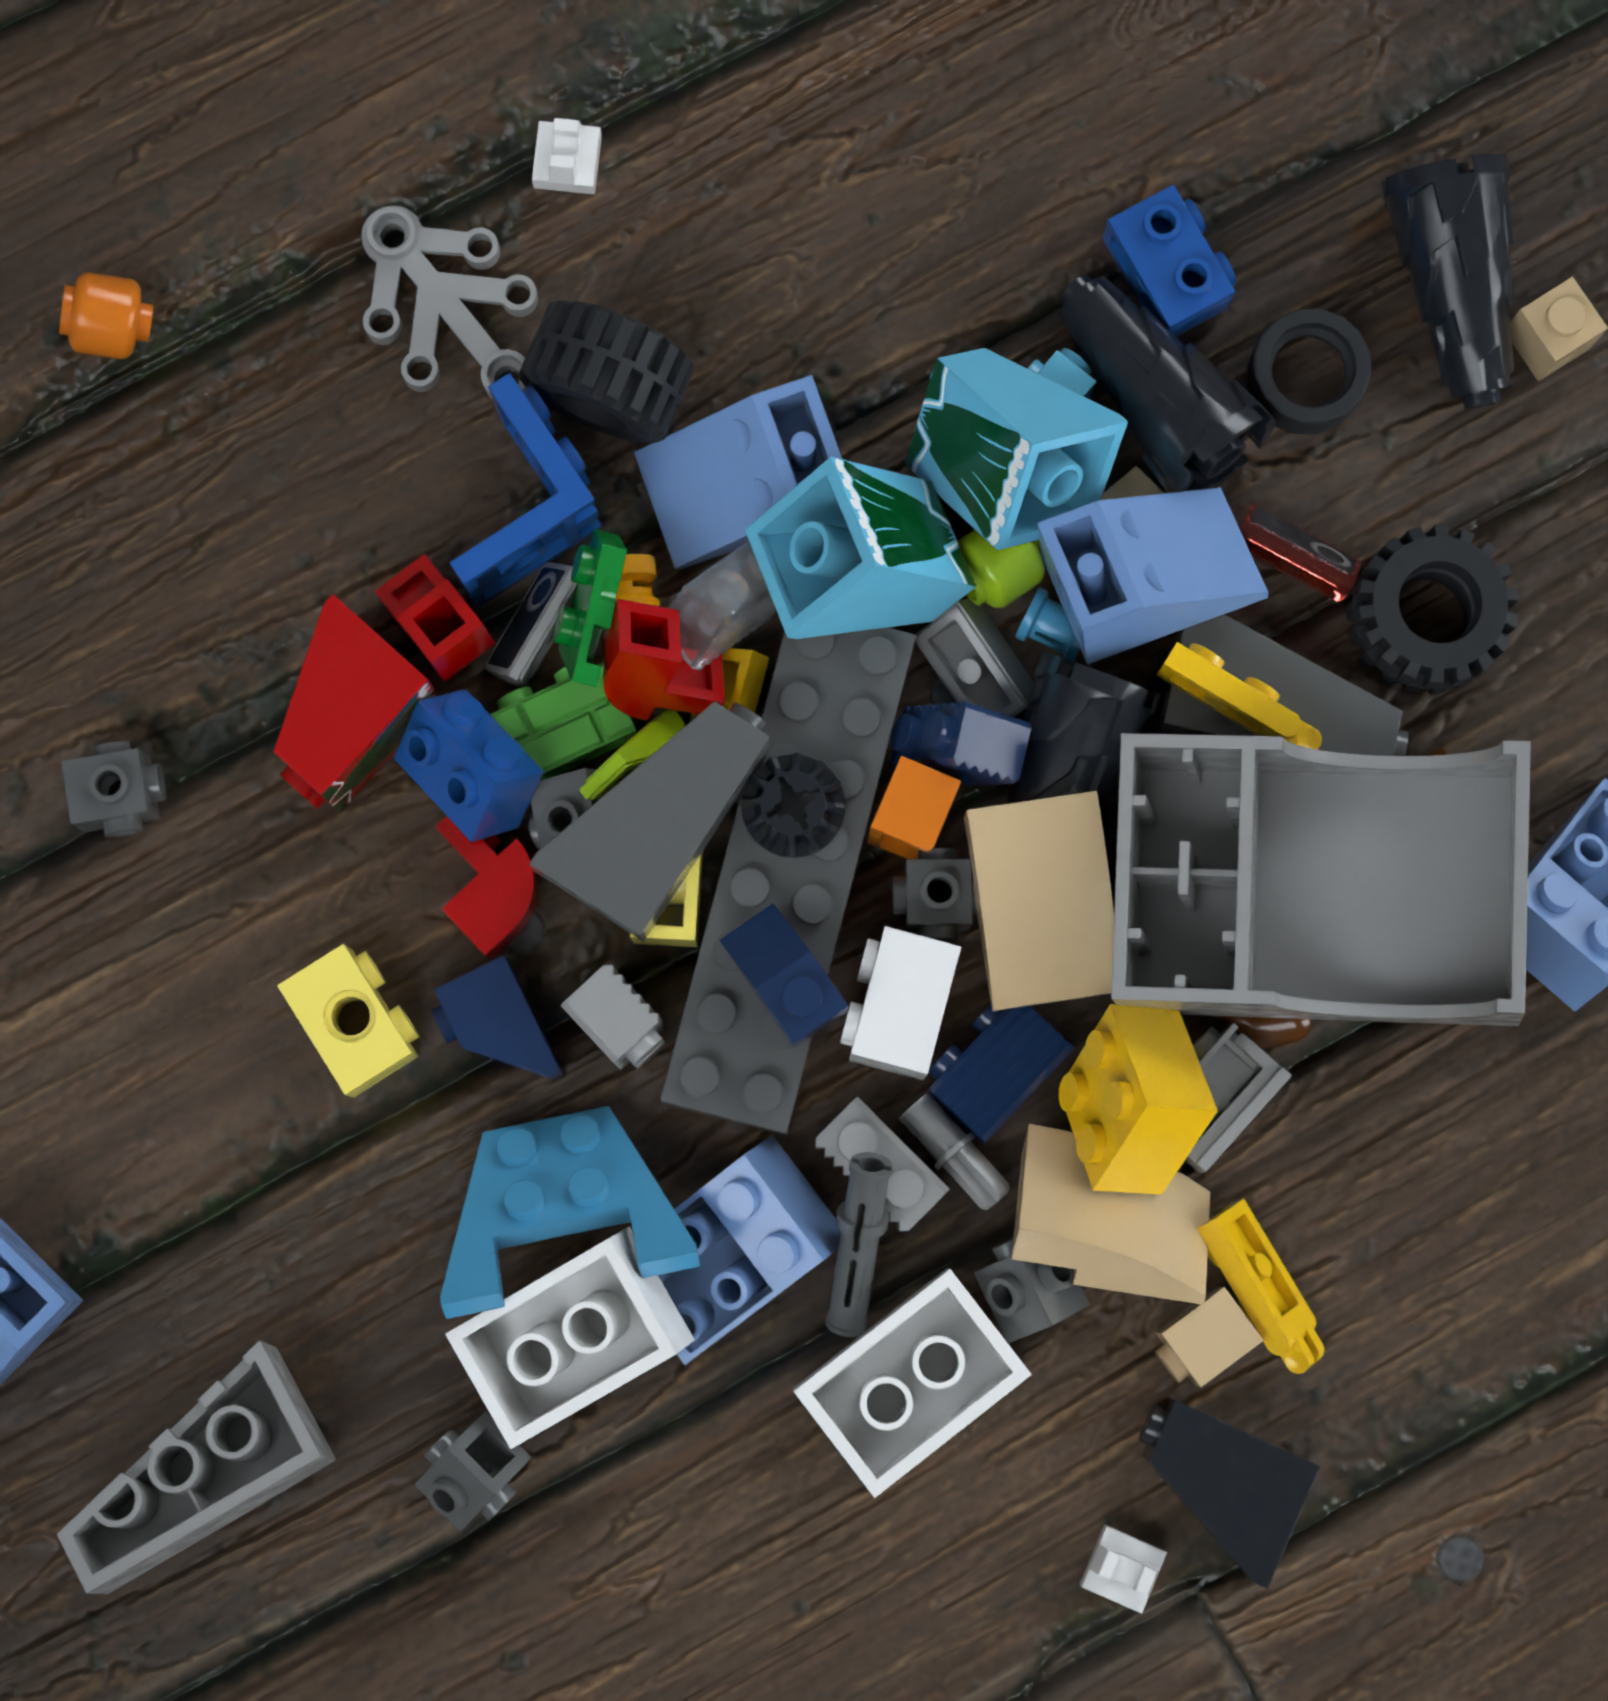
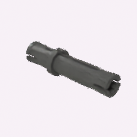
[826,1152,892,1337]

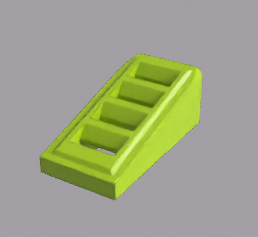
[579,709,686,800]

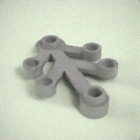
[361,206,538,400]

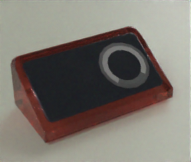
[1239,504,1362,602]

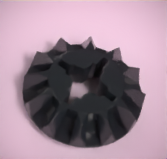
[741,753,846,858]

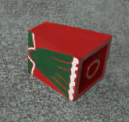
[273,594,439,812]

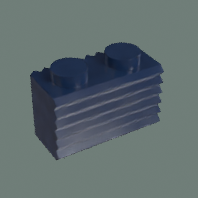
[891,701,1031,786]
[927,1005,1074,1144]

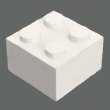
[840,926,961,1081]

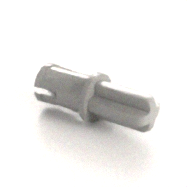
[898,1092,1010,1210]

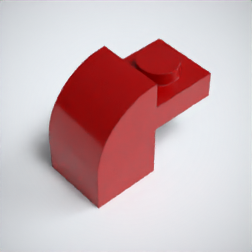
[374,554,495,683]
[602,599,725,721]
[435,816,539,961]

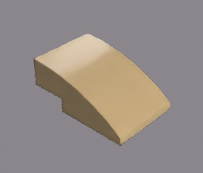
[964,791,1114,1011]
[1012,1124,1210,1305]

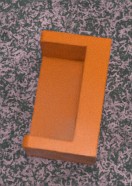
[868,756,961,860]

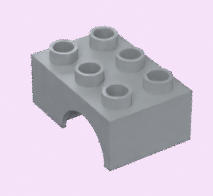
[1111,733,1531,1026]

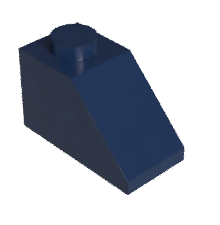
[719,903,848,1049]
[431,955,565,1080]

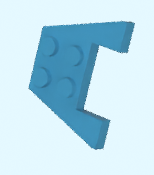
[440,1106,701,1319]

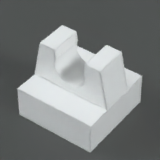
[532,118,602,195]
[1079,1524,1167,1614]

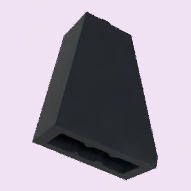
[1139,1397,1321,1589]

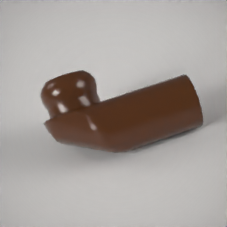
[1214,1016,1313,1049]

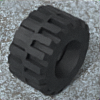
[518,301,694,442]
[1346,525,1519,695]

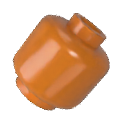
[59,272,153,359]

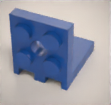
[450,373,602,609]

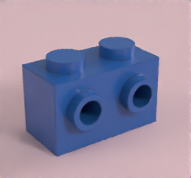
[1102,184,1236,337]
[394,689,544,842]

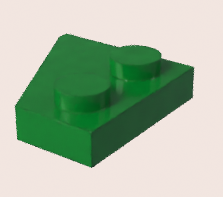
[553,529,627,687]

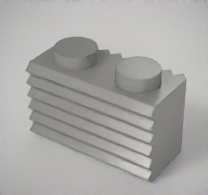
[561,965,666,1070]
[815,1096,950,1231]

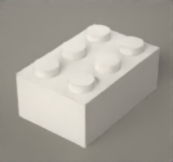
[445,1226,695,1450]
[793,1268,1032,1498]

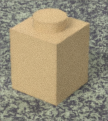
[1510,276,1608,382]
[1155,1286,1264,1387]

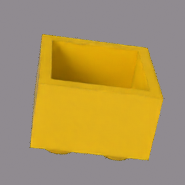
[1058,1004,1218,1195]

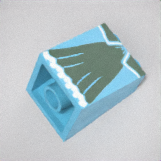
[905,348,1128,550]
[745,457,977,639]

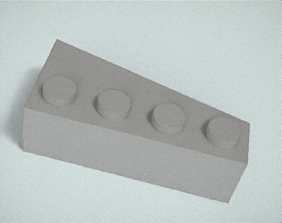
[57,1340,336,1594]

